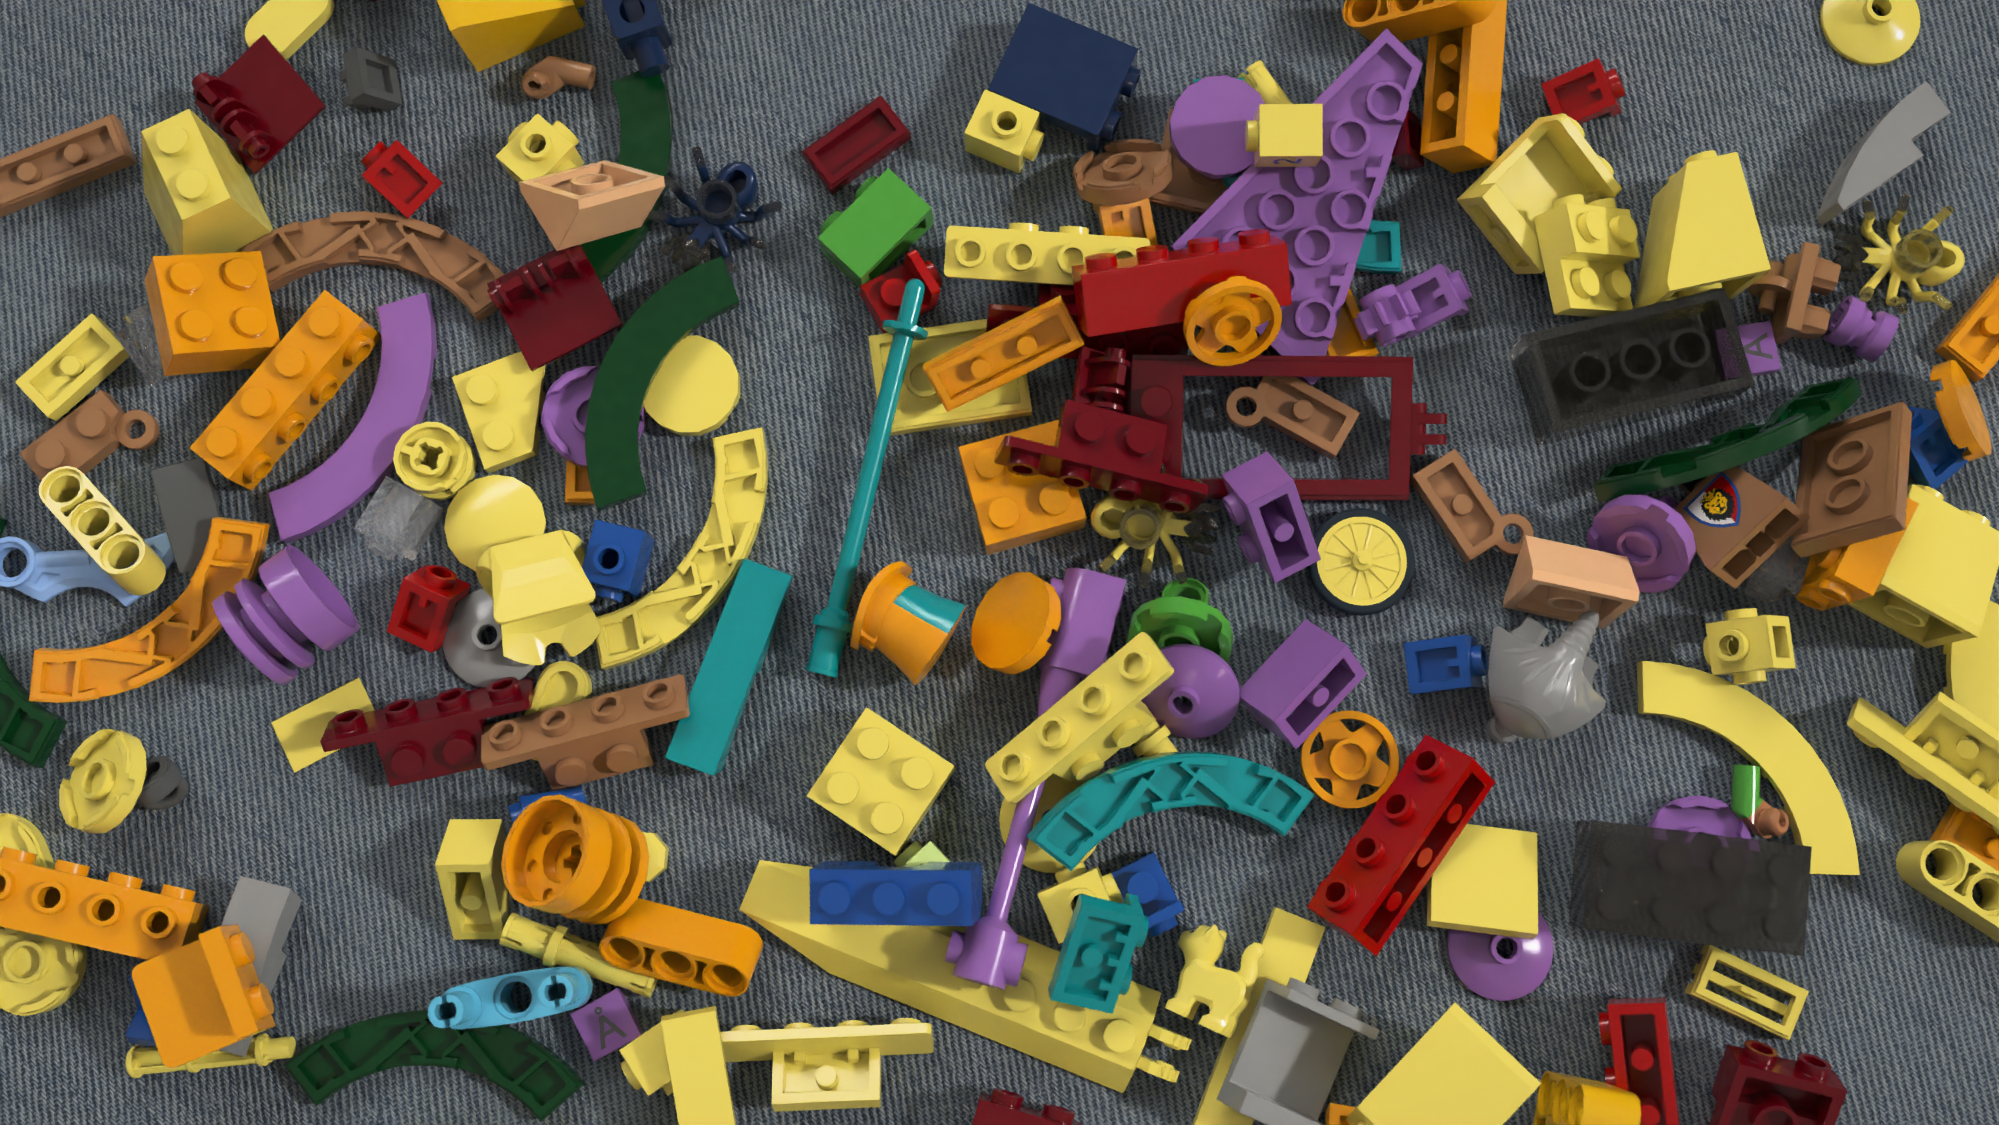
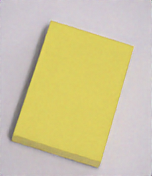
[868,319,1032,436]

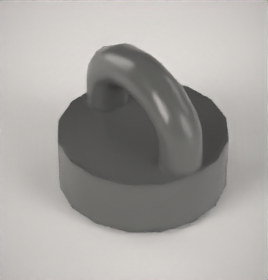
[136,756,189,810]

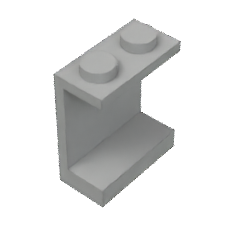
[1217,977,1379,1125]

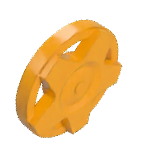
[1183,276,1282,366]
[1300,710,1399,809]

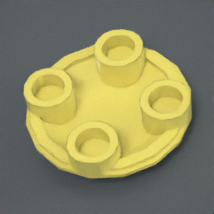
[444,475,546,572]

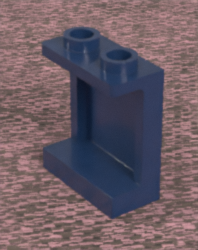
[988,3,1142,152]

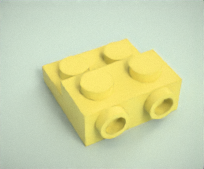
[1533,194,1640,318]

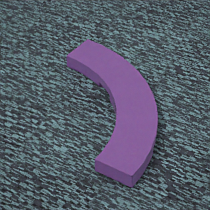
[268,293,437,544]

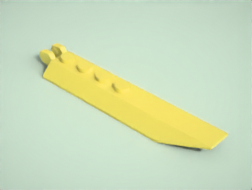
[739,860,1192,1093]

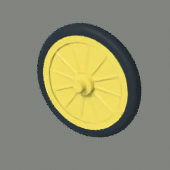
[1307,508,1415,616]

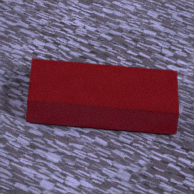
[801,95,911,195]

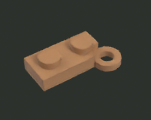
[1225,376,1360,460]
[19,390,160,481]
[1410,449,1534,563]

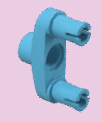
[428,966,593,1029]

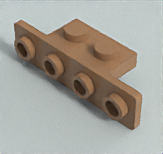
[481,674,690,790]

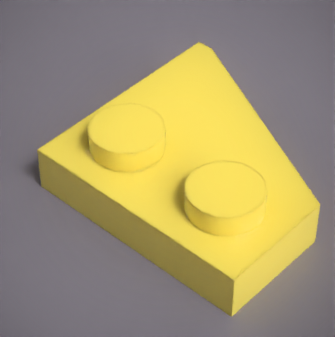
[452,351,549,473]

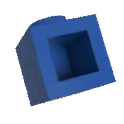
[582,519,655,603]

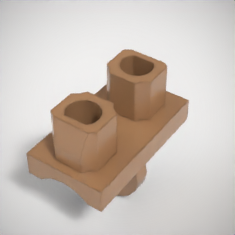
[1747,241,1841,344]

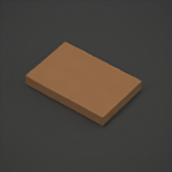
[1791,401,1912,558]

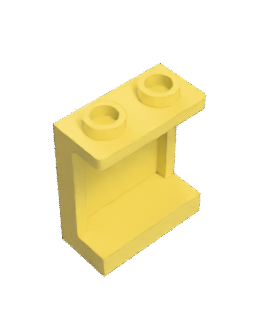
[1457,113,1622,274]

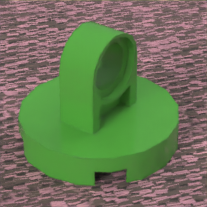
[1126,578,1233,662]

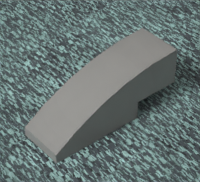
[1816,81,1951,226]
[218,876,302,1058]

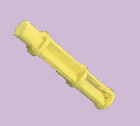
[125,1033,296,1078]

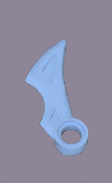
[0,532,175,607]

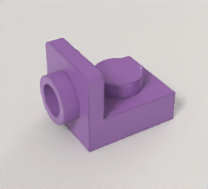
[1396,264,1472,338]

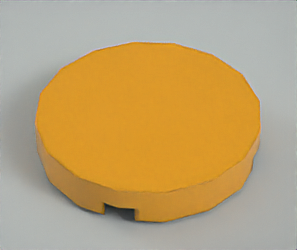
[1930,360,1992,461]
[971,572,1061,675]

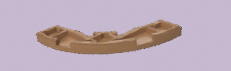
[240,211,504,322]

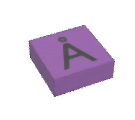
[1715,321,1782,381]
[570,987,644,1062]

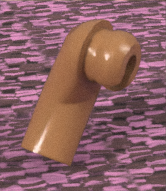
[521,56,596,99]

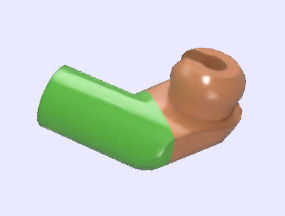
[1731,765,1789,839]

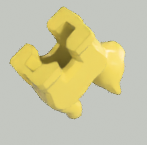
[1165,924,1265,1039]

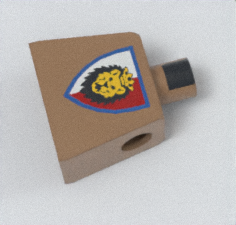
[1675,466,1810,589]

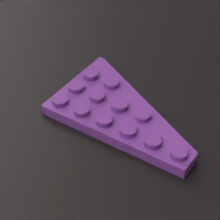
[1169,28,1423,386]

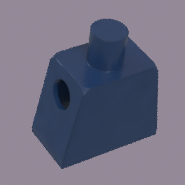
[602,0,673,77]

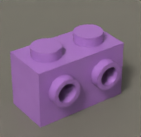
[1221,451,1321,583]
[1240,619,1367,749]

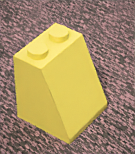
[141,109,274,255]
[1634,150,1771,320]
[1847,484,1999,648]
[1345,1003,1541,1125]

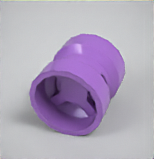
[1823,295,1899,363]

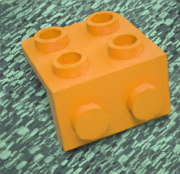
[132,924,276,1068]

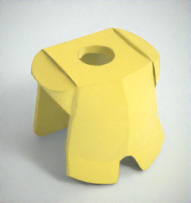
[476,530,602,665]

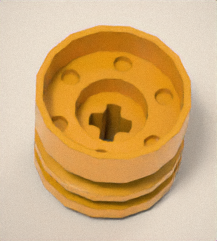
[501,794,649,925]

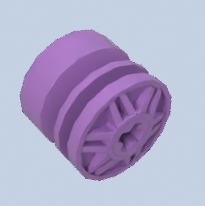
[212,545,360,685]

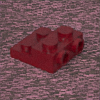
[1709,1040,1847,1125]

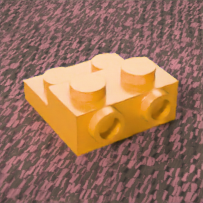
[1791,497,1919,611]

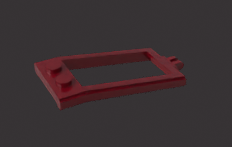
[1131,354,1448,500]

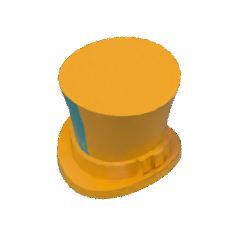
[850,561,966,686]

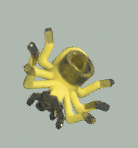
[1833,195,1965,314]
[1091,464,1219,587]

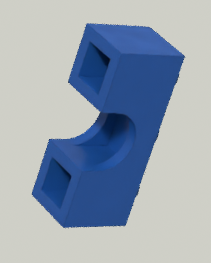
[810,861,983,926]

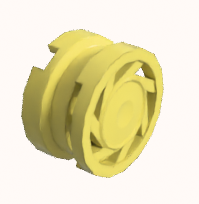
[393,422,477,500]

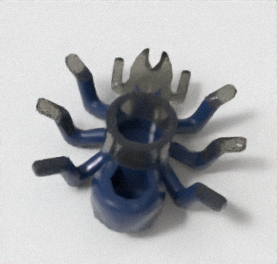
[648,146,782,274]

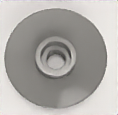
[443,589,537,688]

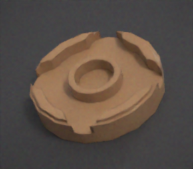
[1072,139,1174,206]

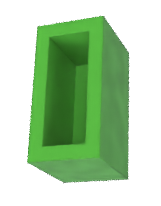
[818,168,934,289]

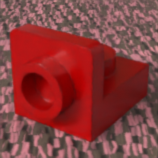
[1541,58,1626,124]
[360,140,443,219]
[859,249,942,334]
[386,565,471,653]

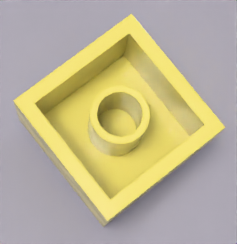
[807,707,956,856]

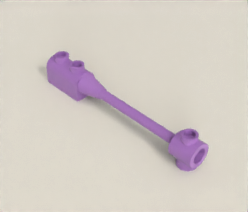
[945,568,1126,990]

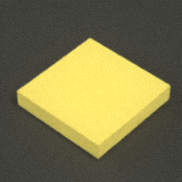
[1427,824,1538,940]

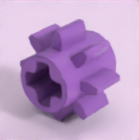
[1354,284,1421,347]

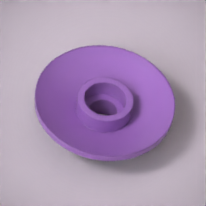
[1141,644,1240,739]
[1447,912,1553,1001]

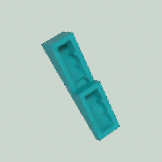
[665,558,794,776]

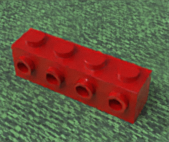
[1071,229,1292,337]
[1307,734,1495,956]
[1599,997,1680,1125]

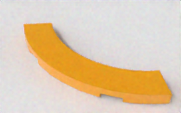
[29,517,270,703]

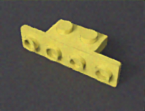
[944,223,1151,286]
[985,632,1174,804]
[1847,691,1999,835]
[720,1018,934,1112]

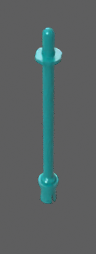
[805,279,928,678]

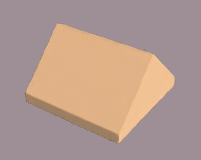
[519,160,665,251]
[1503,535,1639,629]

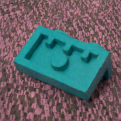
[1048,893,1149,1014]

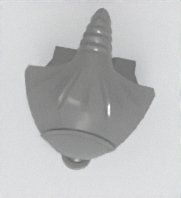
[1487,611,1606,744]

